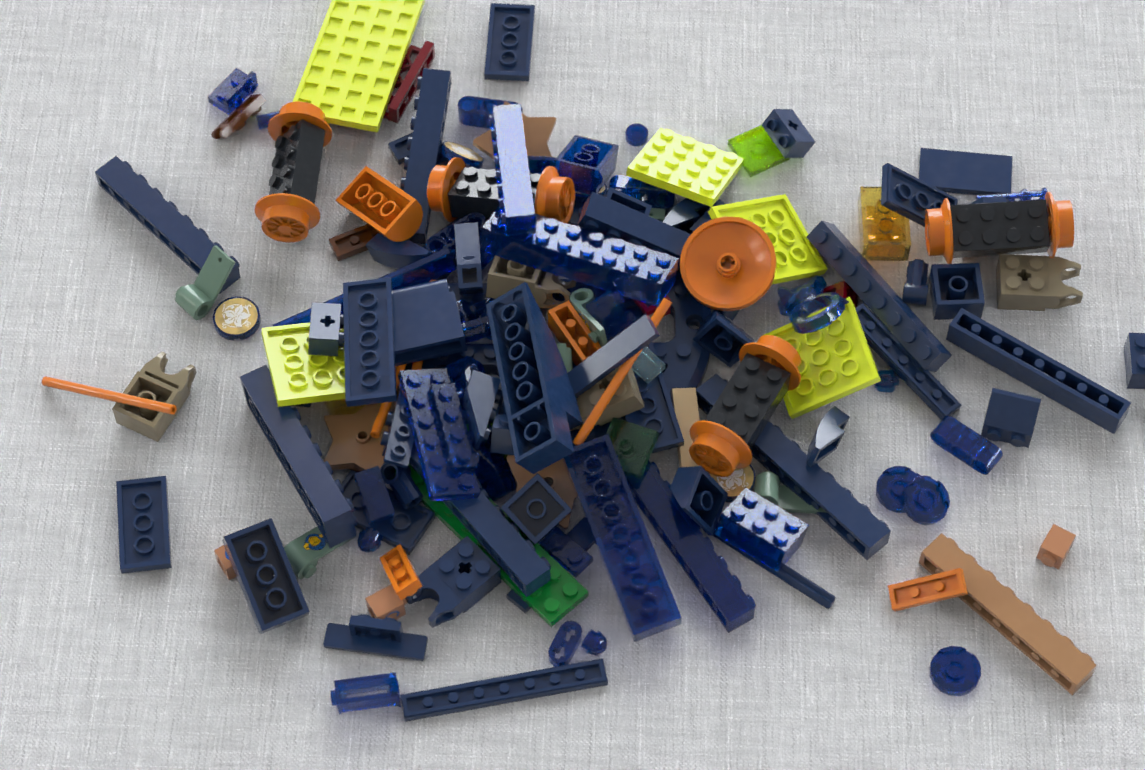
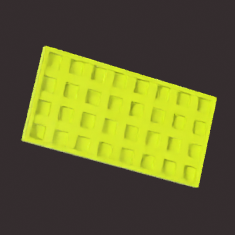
[292,0,425,133]

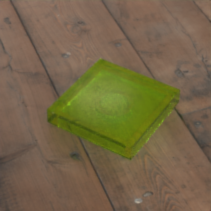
[728,125,790,177]

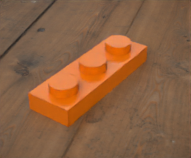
[379,544,422,600]
[888,568,968,611]

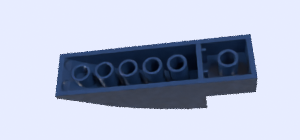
[486,282,583,474]

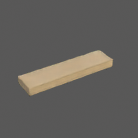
[670,388,700,467]

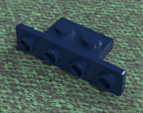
[380,382,425,468]
[323,614,428,661]

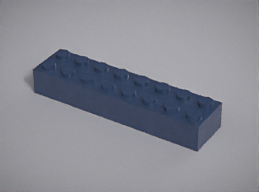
[240,365,358,548]

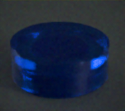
[625,123,648,147]

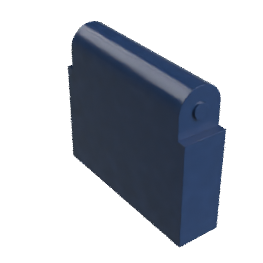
[393,278,467,366]

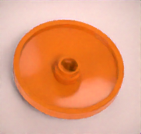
[680,217,777,311]

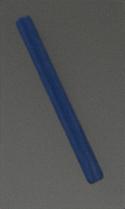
[713,522,836,609]

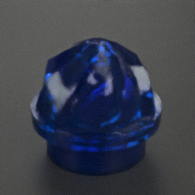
[357,527,383,553]
[581,629,607,655]

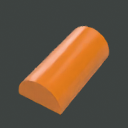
[336,166,423,242]

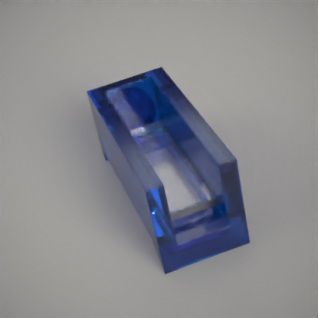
[330,672,401,714]

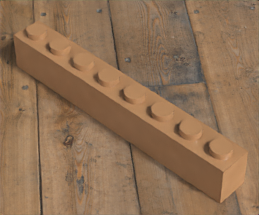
[919,533,1097,695]

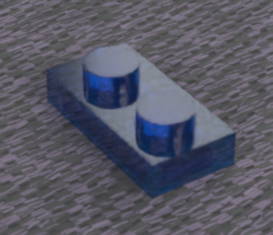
[539,527,593,578]

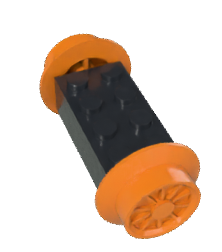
[255,101,332,243]
[427,157,575,232]
[925,192,1074,264]
[689,335,801,477]

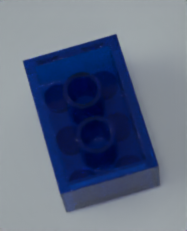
[554,135,619,196]
[714,487,809,572]

